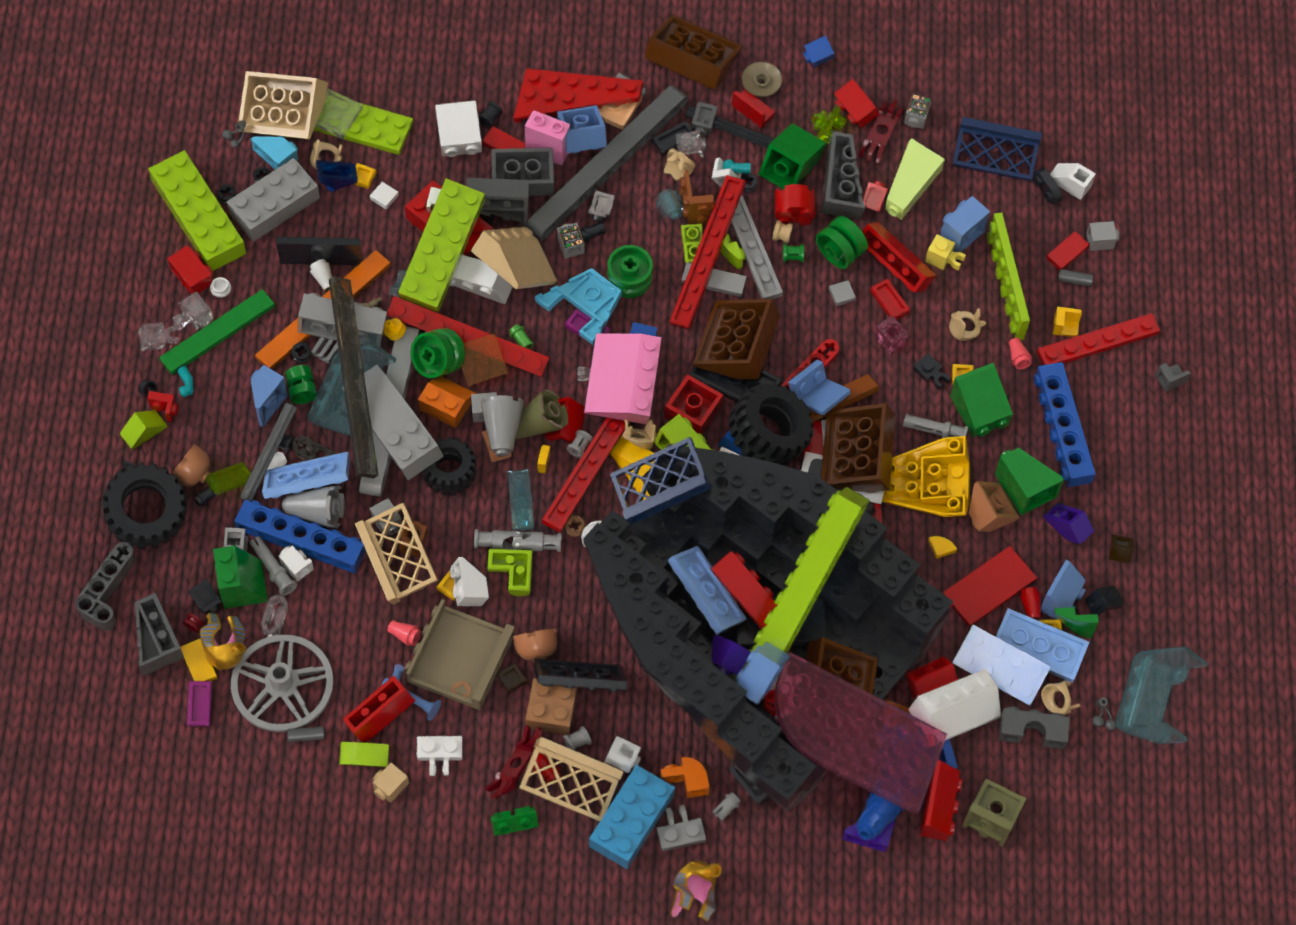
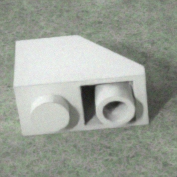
[1050,163,1096,200]
[450,557,489,606]

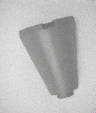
[481,395,524,456]
[282,485,345,528]

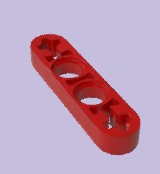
[781,339,839,390]

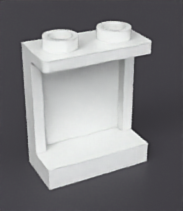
[435,101,482,157]

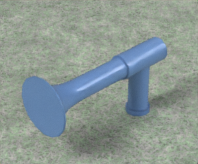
[382,664,441,721]

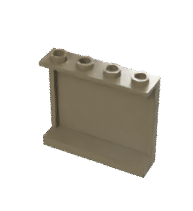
[404,599,515,710]

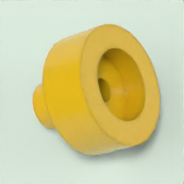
[384,318,406,341]

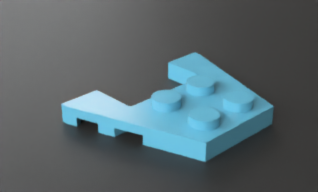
[535,268,622,346]

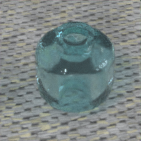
[655,189,684,220]

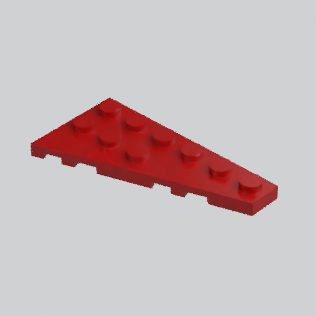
[513,68,644,123]

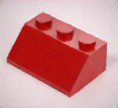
[920,760,963,841]

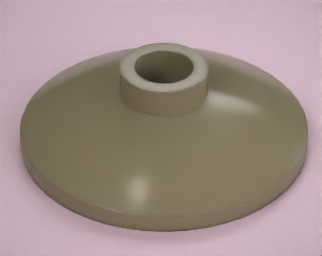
[742,62,782,97]

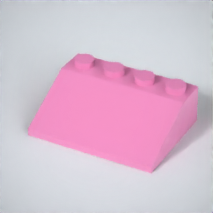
[584,333,661,424]

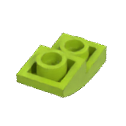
[681,224,703,264]
[720,233,745,269]
[339,742,389,767]

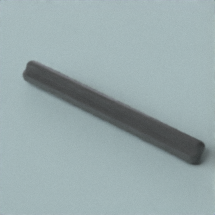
[240,403,297,502]

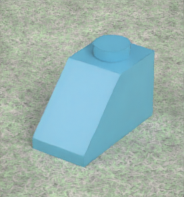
[251,137,298,170]

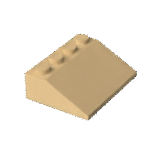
[238,71,328,139]
[471,227,557,289]

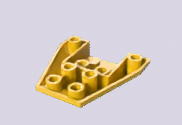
[882,436,970,517]

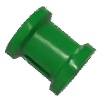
[783,244,804,262]

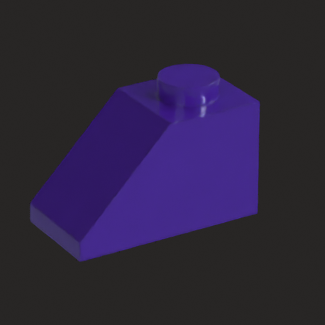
[1043,503,1094,544]
[712,634,751,676]
[842,821,895,853]

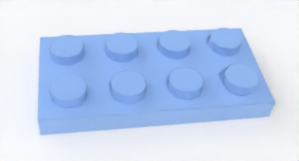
[262,452,351,499]
[667,546,747,635]
[996,608,1089,683]
[952,625,1051,705]

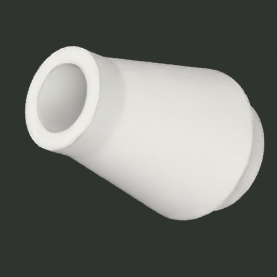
[310,259,335,292]

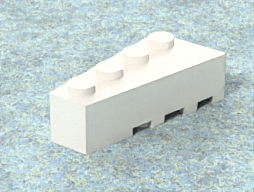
[450,255,513,304]

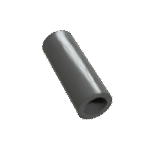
[1058,269,1093,287]
[288,726,325,743]

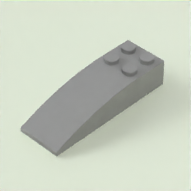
[342,365,444,480]

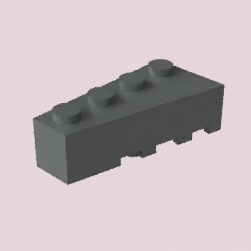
[820,131,865,220]

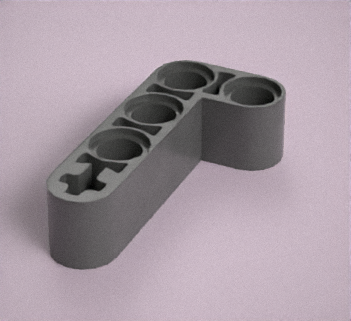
[75,542,136,631]

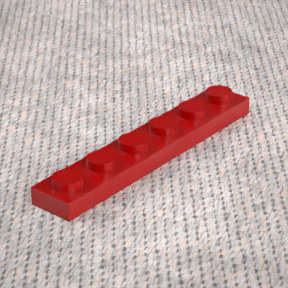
[1037,313,1160,365]

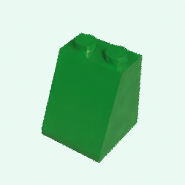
[758,123,826,190]
[950,363,1013,438]
[995,448,1064,516]
[213,545,268,609]

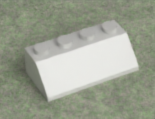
[908,669,1001,746]

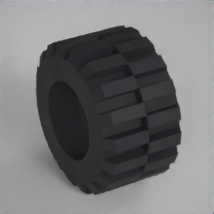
[423,437,476,496]

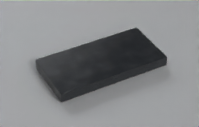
[276,237,363,266]
[689,367,782,402]
[736,600,826,647]

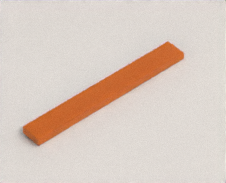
[255,250,391,369]

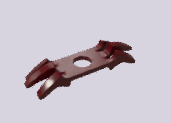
[858,100,904,165]
[484,726,544,799]

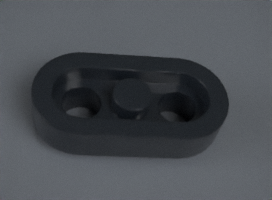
[1033,168,1062,205]

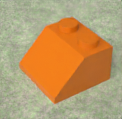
[418,376,476,428]

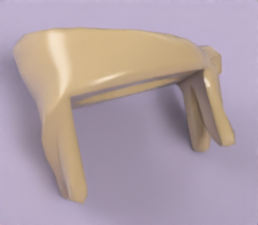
[310,139,342,172]
[664,148,695,181]
[949,308,986,341]
[622,419,656,450]
[1041,680,1080,715]

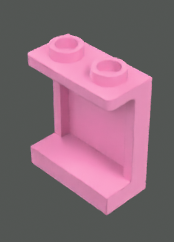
[525,111,570,166]

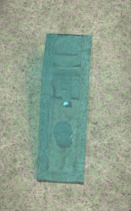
[507,470,534,531]

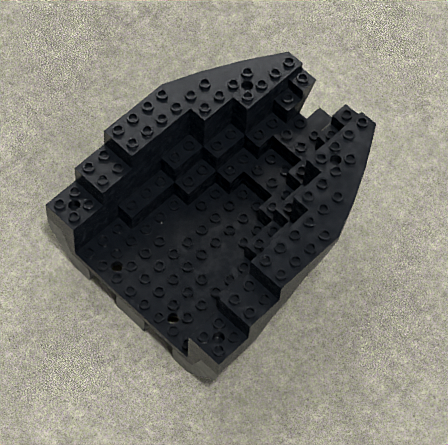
[583,444,953,812]

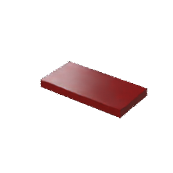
[943,546,1037,628]

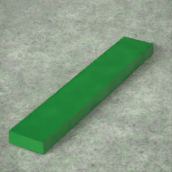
[159,289,275,375]

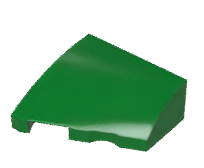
[1054,607,1099,638]

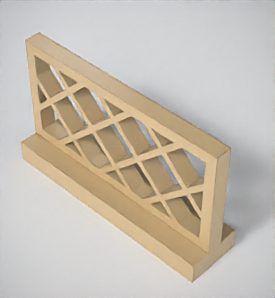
[355,503,438,605]
[519,737,624,822]

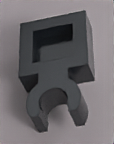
[912,353,950,390]

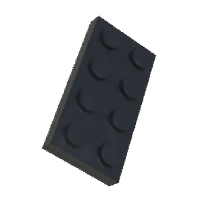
[533,659,627,691]

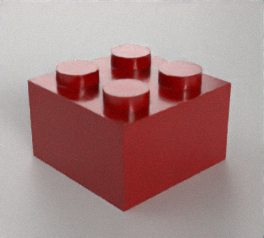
[664,374,723,435]

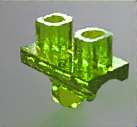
[811,106,847,143]

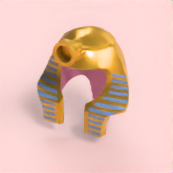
[200,613,247,670]
[670,861,722,921]

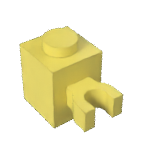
[925,234,966,271]

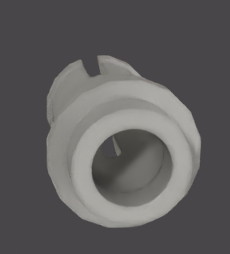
[712,792,741,821]

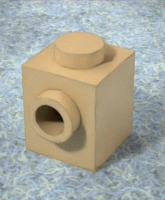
[373,763,409,803]

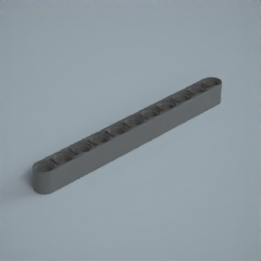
[526,85,688,240]

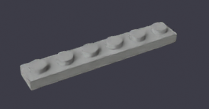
[731,195,783,299]

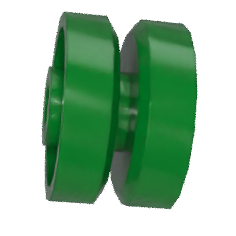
[816,216,868,269]
[607,245,653,299]
[410,328,465,378]

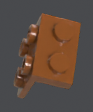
[680,170,714,225]

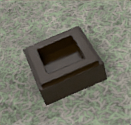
[496,663,527,694]

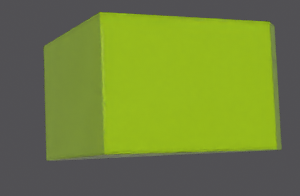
[120,410,168,450]

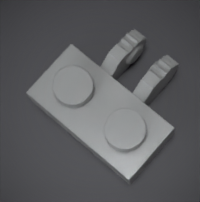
[657,804,706,852]

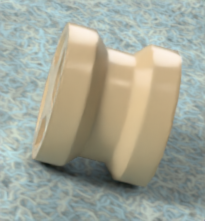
[772,220,793,244]

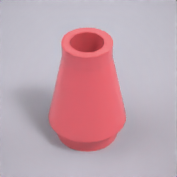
[1009,338,1032,370]
[387,620,422,646]

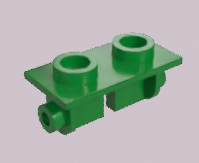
[490,805,539,836]

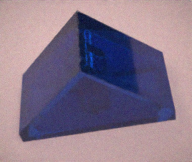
[316,160,358,192]

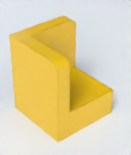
[1052,306,1082,337]

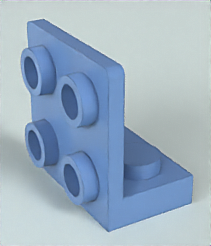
[788,360,851,415]

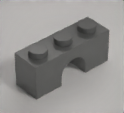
[998,707,1070,750]

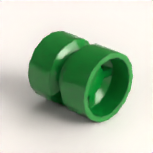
[285,365,317,404]

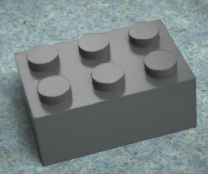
[491,148,554,196]

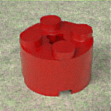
[774,184,816,226]

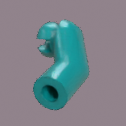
[722,159,751,174]
[178,366,194,397]

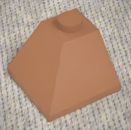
[969,481,1019,532]

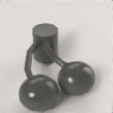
[222,120,247,147]
[1092,697,1116,731]

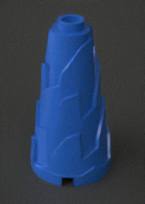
[857,761,921,840]

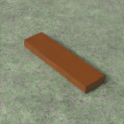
[806,374,879,422]

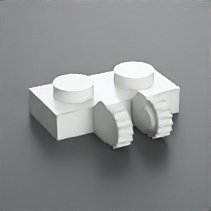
[417,736,462,776]

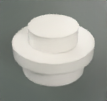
[210,277,231,298]

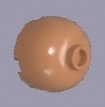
[171,444,210,487]
[513,628,558,664]

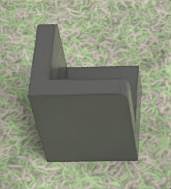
[1155,363,1191,392]

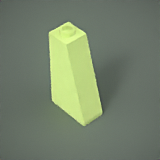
[885,138,945,220]

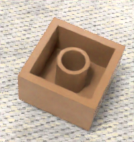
[525,678,577,736]

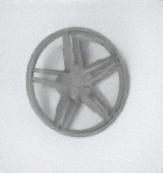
[231,635,333,732]

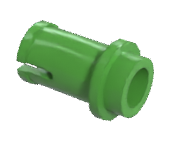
[509,324,534,349]

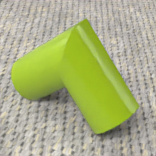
[488,549,532,596]

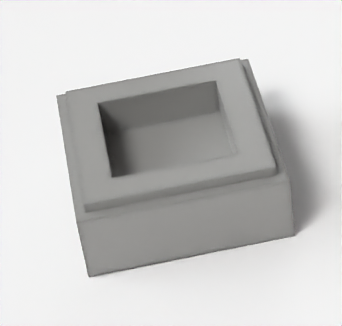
[829,280,856,307]

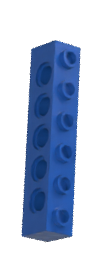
[1033,362,1096,488]
[234,500,366,574]

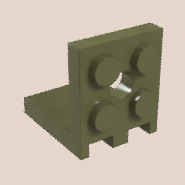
[962,779,1027,847]

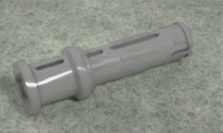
[903,413,969,438]
[249,536,297,596]

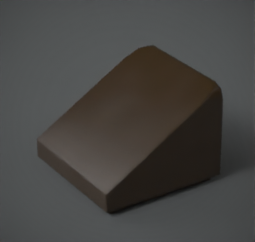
[1109,535,1133,563]

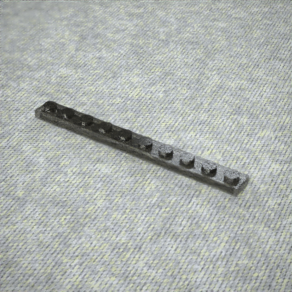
[329,276,379,479]

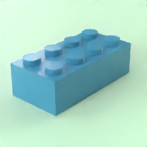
[589,765,675,870]

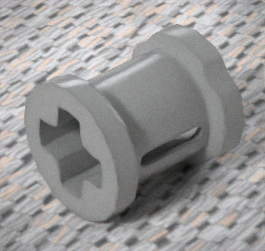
[567,430,593,458]
[563,726,592,751]

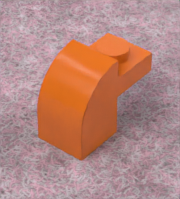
[660,757,710,798]

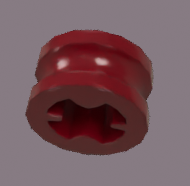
[182,613,205,633]

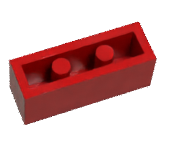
[342,676,416,743]

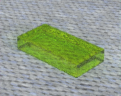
[205,462,251,495]

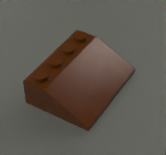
[644,15,743,89]
[693,299,780,379]
[821,403,895,493]
[794,637,878,742]

